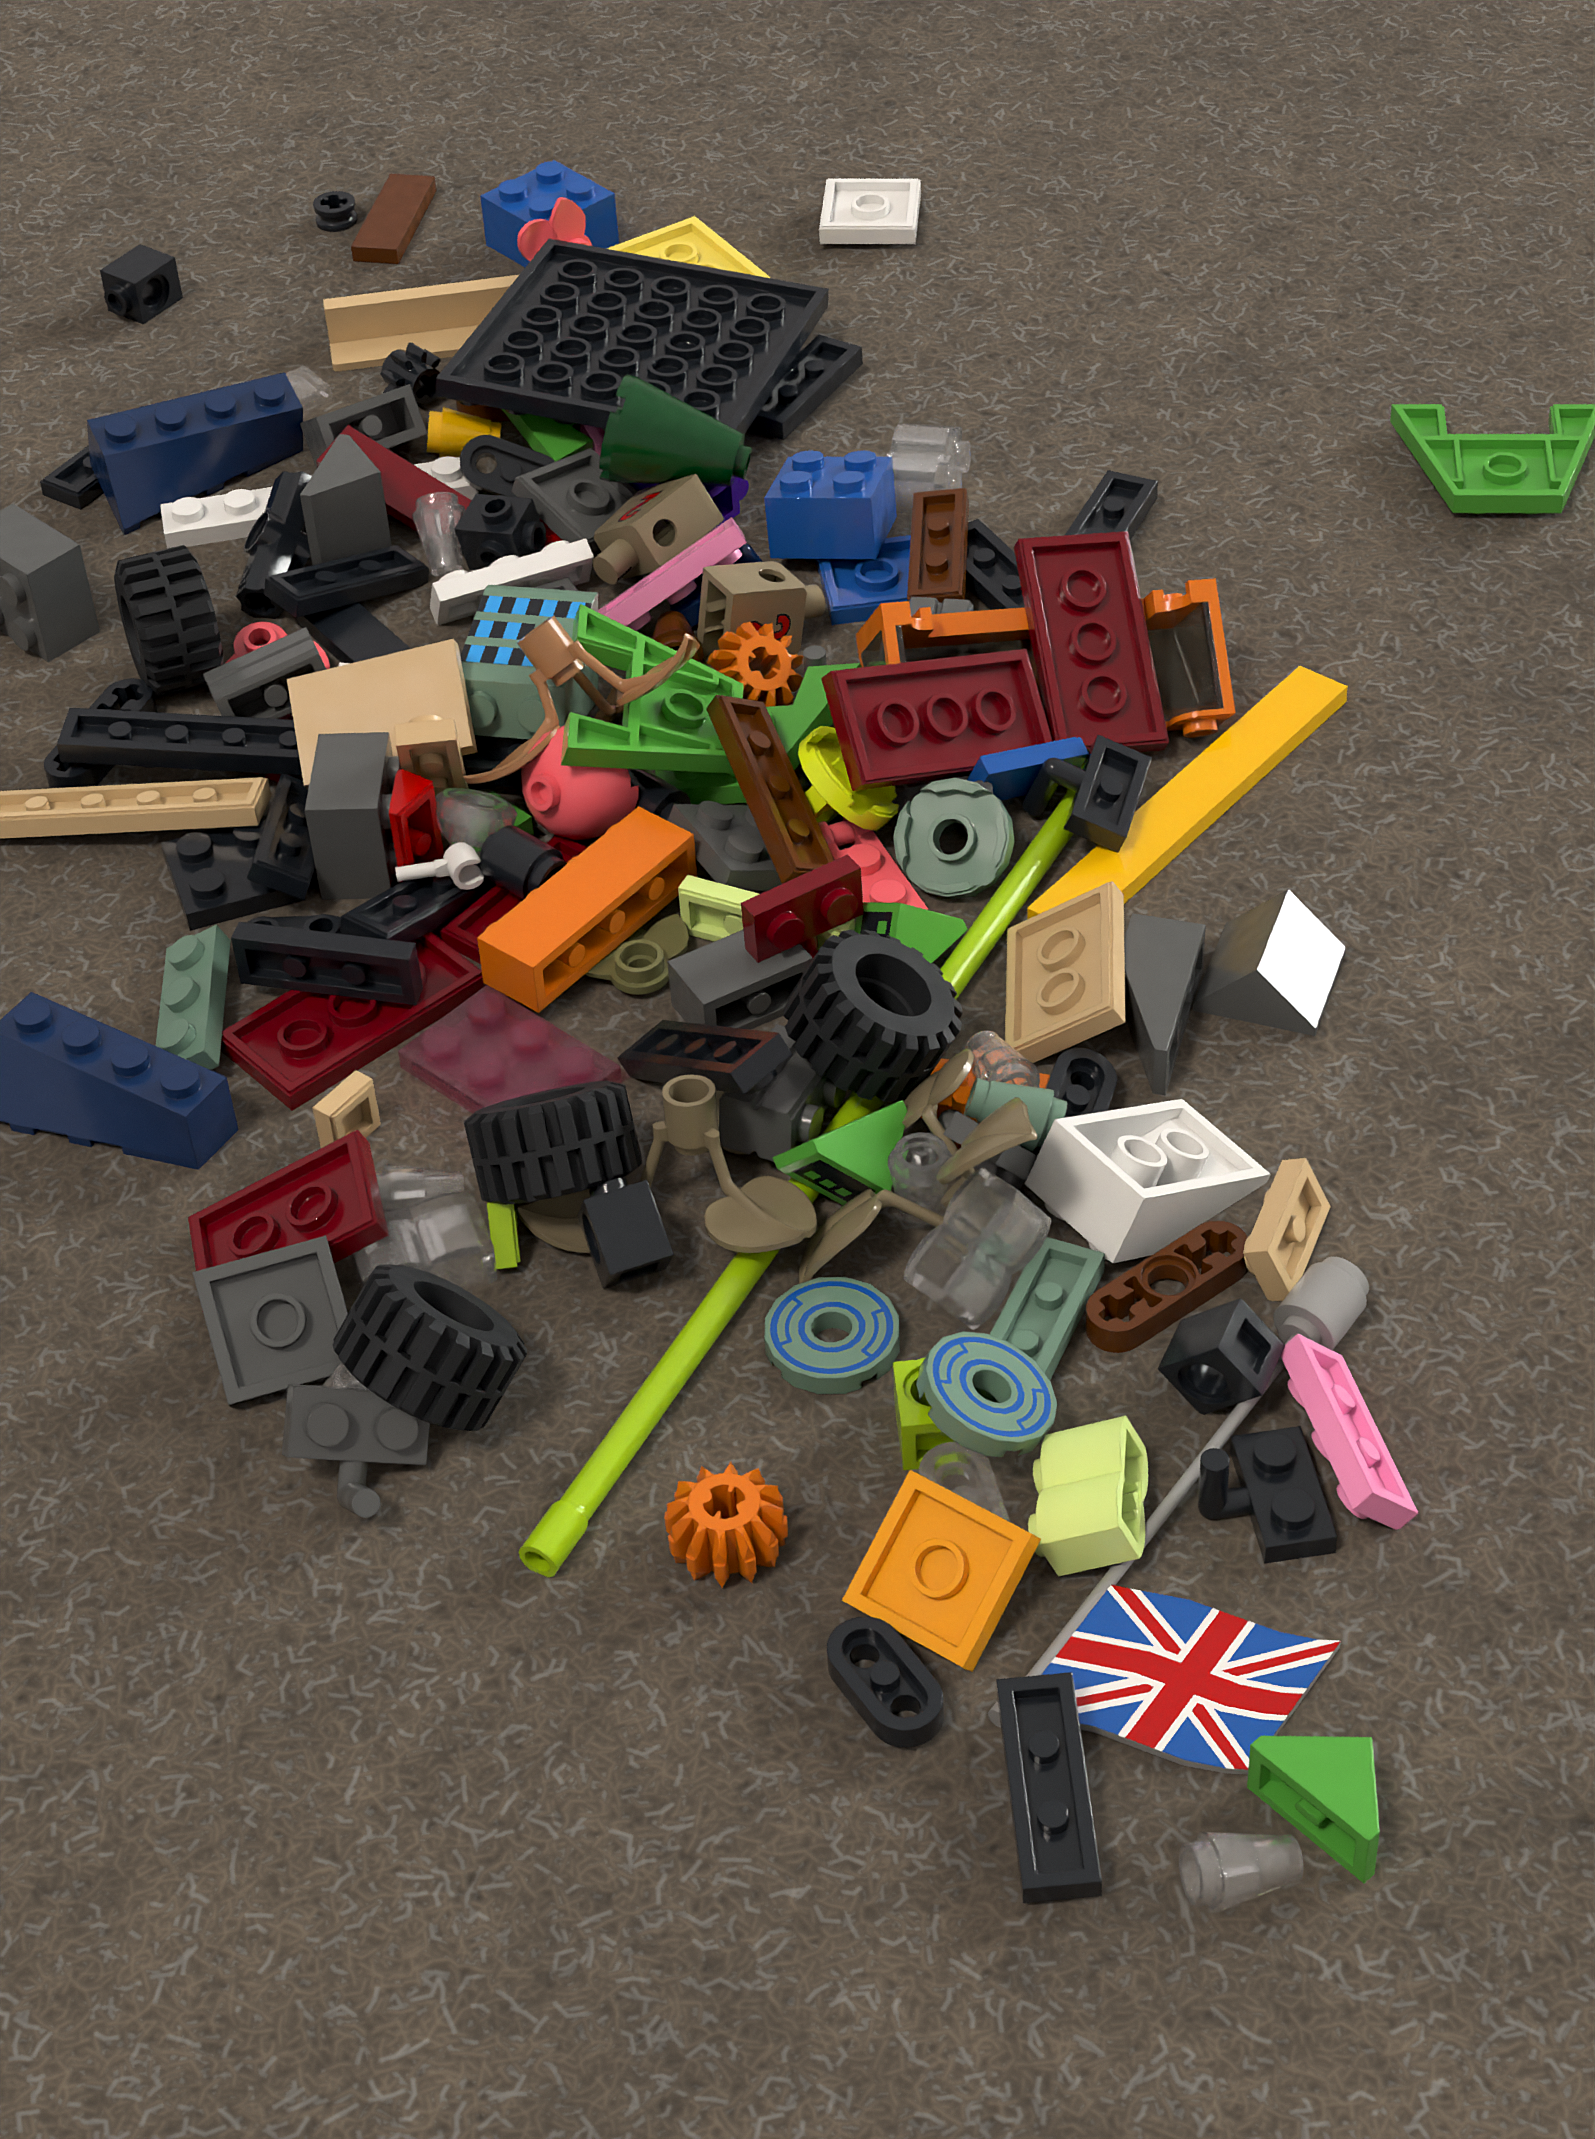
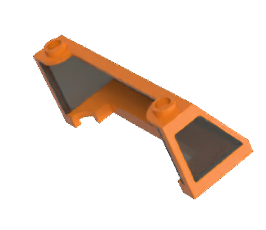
[856,578,1236,738]

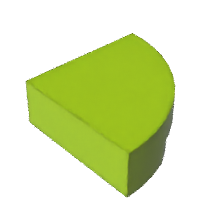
[487,1202,520,1270]

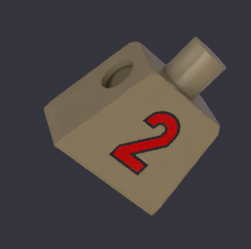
[593,474,724,584]
[697,561,825,670]

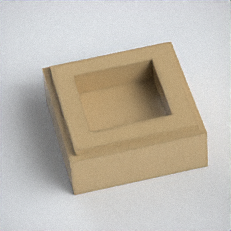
[312,1070,381,1148]

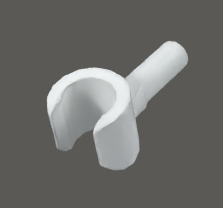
[395,842,484,890]

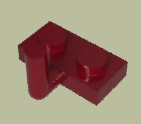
[741,854,864,963]

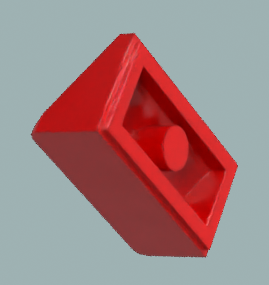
[389,769,444,883]

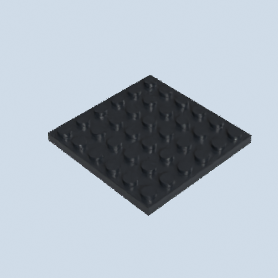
[436,238,829,434]

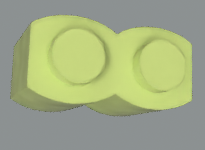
[1028,1416,1148,1576]

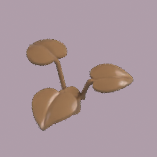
[462,615,700,784]

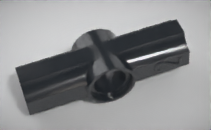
[236,471,312,619]

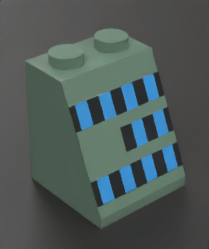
[460,585,598,739]

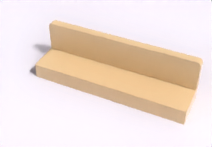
[323,275,519,371]

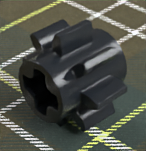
[380,342,441,405]

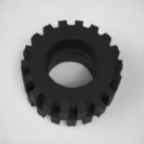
[114,545,224,697]
[783,930,963,1102]
[464,1081,643,1205]
[332,1264,527,1431]

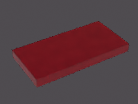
[1014,531,1169,752]
[821,649,1053,791]
[220,931,489,1111]

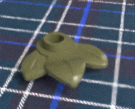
[585,914,689,994]

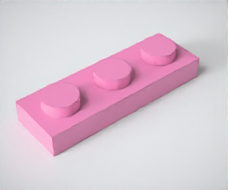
[598,517,747,631]
[1280,1334,1418,1530]

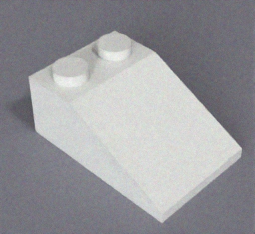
[1025,1099,1271,1263]

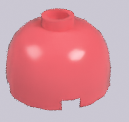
[521,725,639,841]

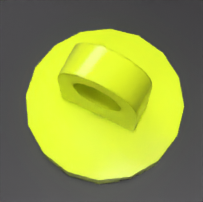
[798,726,899,831]

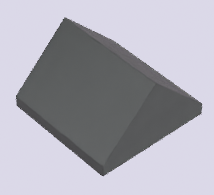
[300,434,392,565]
[1193,889,1346,1036]

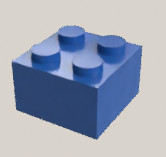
[480,160,619,267]
[764,451,897,559]

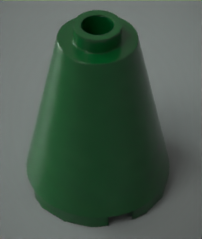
[599,374,752,487]

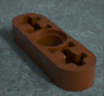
[1086,1221,1247,1353]

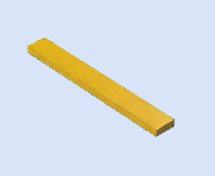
[1027,666,1348,919]

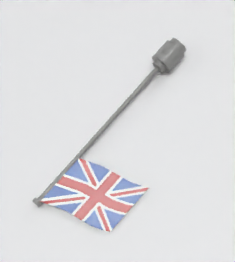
[988,1257,1369,1774]

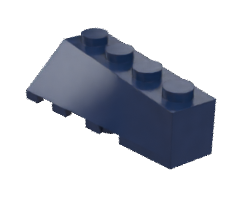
[87,372,303,535]
[0,992,239,1170]

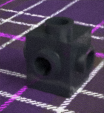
[454,494,547,570]

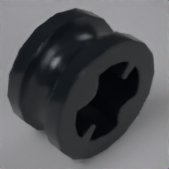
[313,191,358,232]

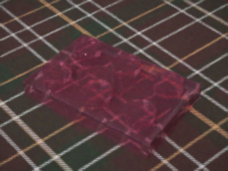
[398,985,622,1114]

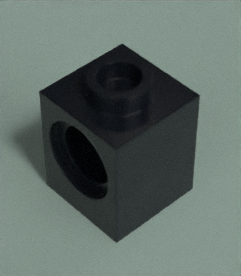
[100,244,183,325]
[577,1178,674,1289]
[1158,1298,1285,1415]

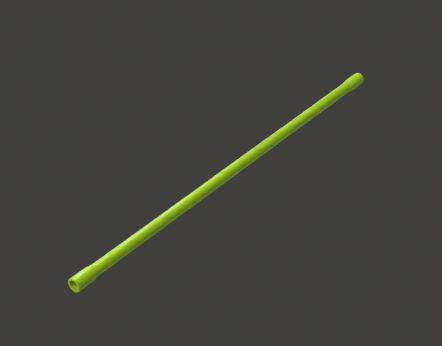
[519,763,1085,1577]

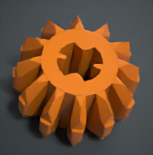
[707,622,803,707]
[664,1461,788,1588]

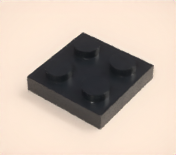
[161,815,306,931]

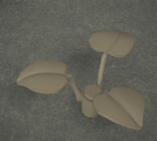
[799,1048,1037,1284]
[518,1075,817,1253]

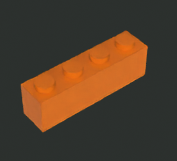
[477,806,697,1013]

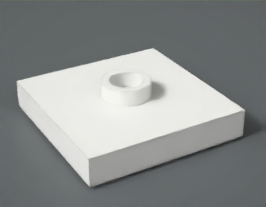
[819,179,921,244]

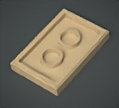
[287,639,477,790]
[1005,881,1125,1069]

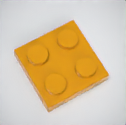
[842,1470,1041,1672]

